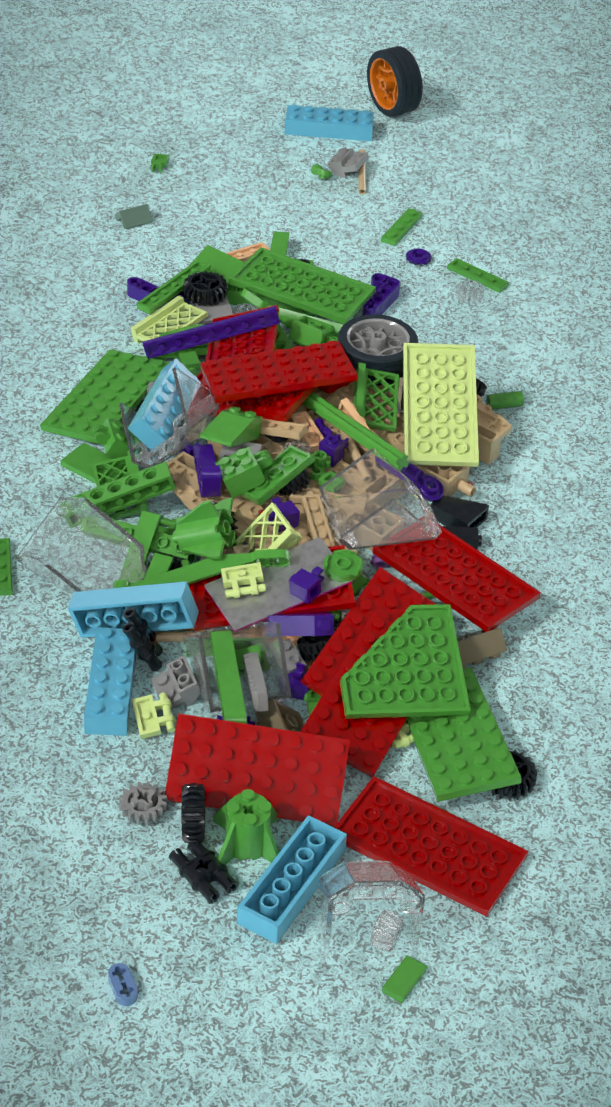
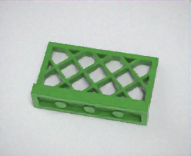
[353,363,399,432]
[92,450,149,520]

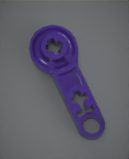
[374,454,444,502]

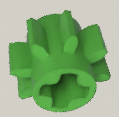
[308,450,331,473]

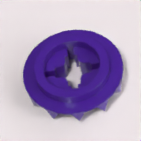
[406,248,431,266]

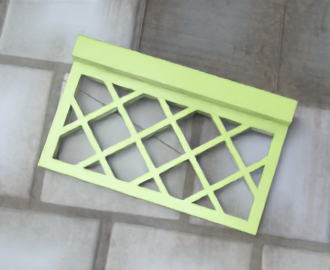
[131,296,208,344]
[236,503,302,553]

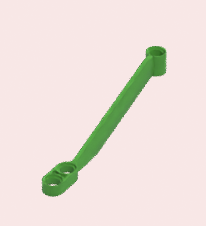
[241,287,344,337]
[113,549,291,588]

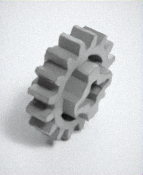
[119,782,167,825]

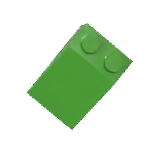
[199,407,263,447]

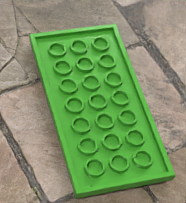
[229,247,376,324]
[40,350,170,445]
[406,667,521,802]

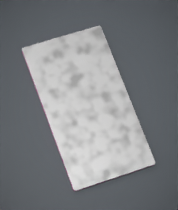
[204,537,353,632]

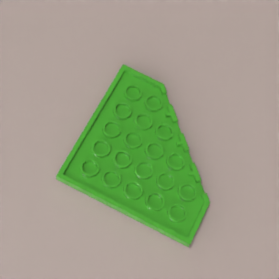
[340,604,471,719]

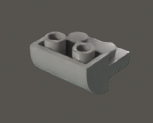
[328,147,369,178]
[151,655,200,709]

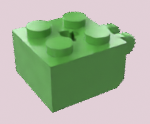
[288,316,338,346]
[92,418,146,464]
[215,446,273,498]

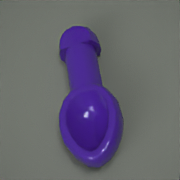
[314,418,333,438]

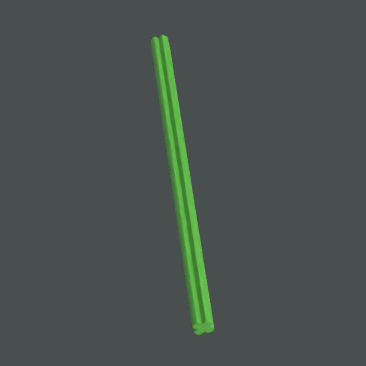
[302,391,409,471]

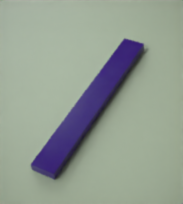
[142,306,280,359]

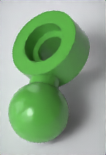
[311,164,332,180]

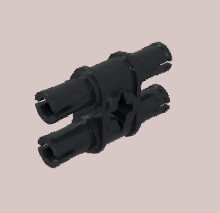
[122,608,163,672]
[169,841,239,904]

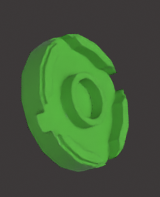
[323,549,363,582]

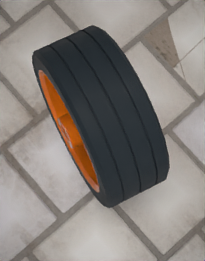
[367,46,423,117]

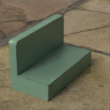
[115,204,153,229]

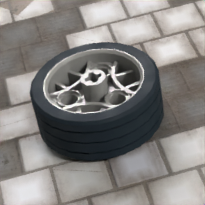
[338,314,418,386]

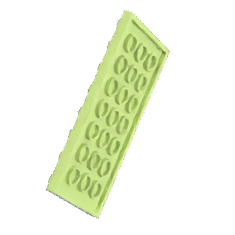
[403,343,479,467]

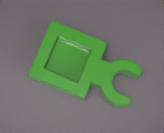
[151,153,169,173]
[310,466,345,492]

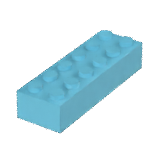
[285,104,374,141]
[128,358,201,453]
[68,581,199,638]
[84,627,137,736]
[237,815,347,944]

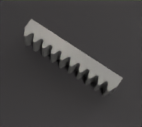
[243,652,269,712]

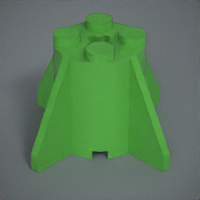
[172,497,239,560]
[213,789,279,865]

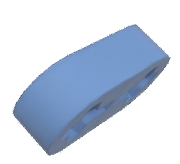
[108,963,138,1006]

